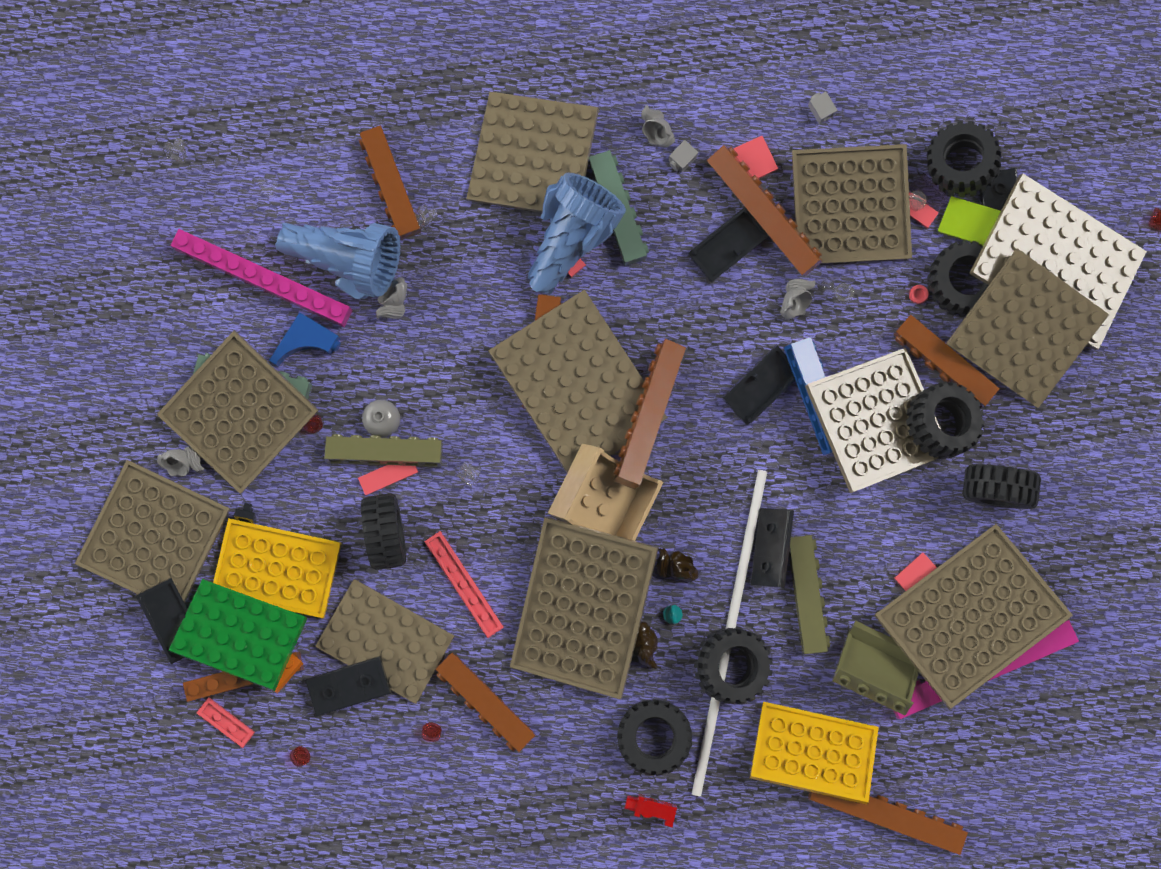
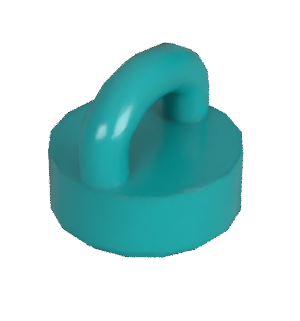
[663,605,683,624]

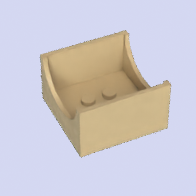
[548,444,663,541]

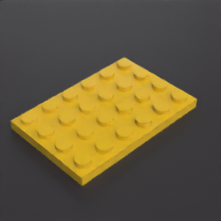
[213,518,342,618]
[750,701,879,804]

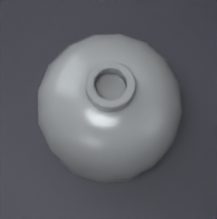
[362,400,400,438]

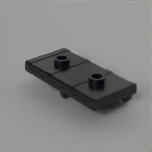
[979,168,1018,211]
[688,207,769,283]
[721,345,795,425]
[750,508,794,588]
[135,577,188,664]
[305,656,392,717]

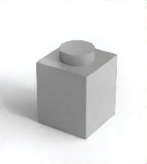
[808,92,838,124]
[669,140,699,173]

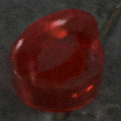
[304,415,323,433]
[421,722,442,742]
[290,746,310,767]

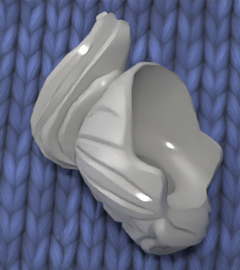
[641,105,675,148]
[376,277,407,319]
[780,279,816,320]
[157,446,204,476]

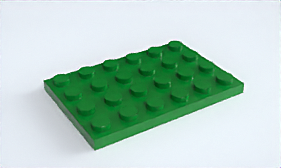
[169,579,307,691]

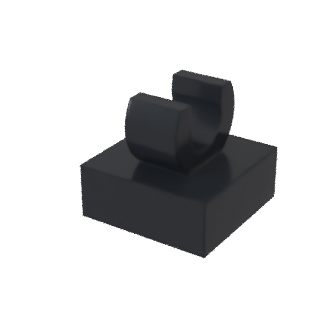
[234,503,257,524]

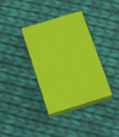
[938,196,1001,246]

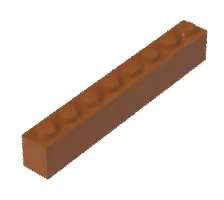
[707,145,823,276]
[613,339,686,490]
[808,792,968,855]

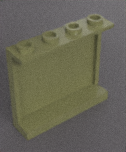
[832,620,919,715]

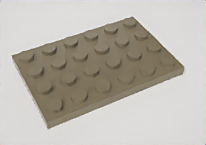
[315,579,455,704]

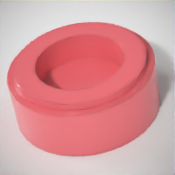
[909,285,929,304]

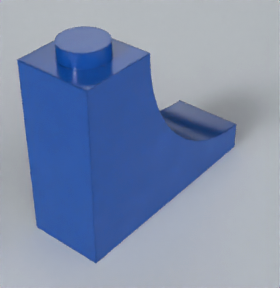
[269,312,341,367]

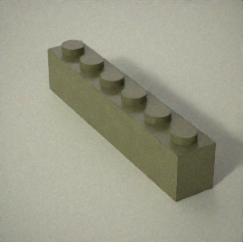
[324,434,443,467]
[789,535,830,654]

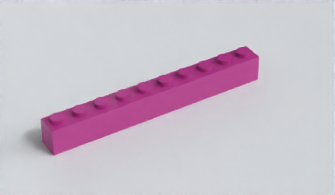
[170,229,353,328]
[893,620,1079,719]

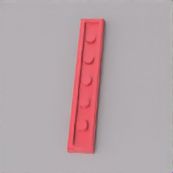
[424,531,504,638]

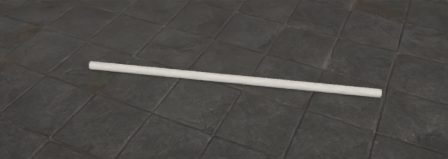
[692,470,767,796]

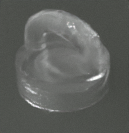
[909,191,927,211]

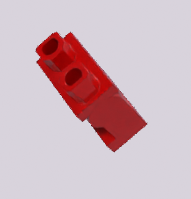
[624,794,677,827]

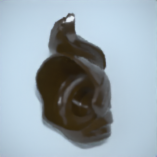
[656,548,699,582]
[633,622,658,669]

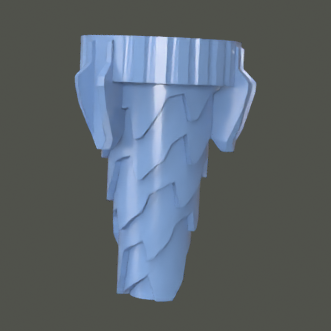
[528,172,626,294]
[275,222,400,300]

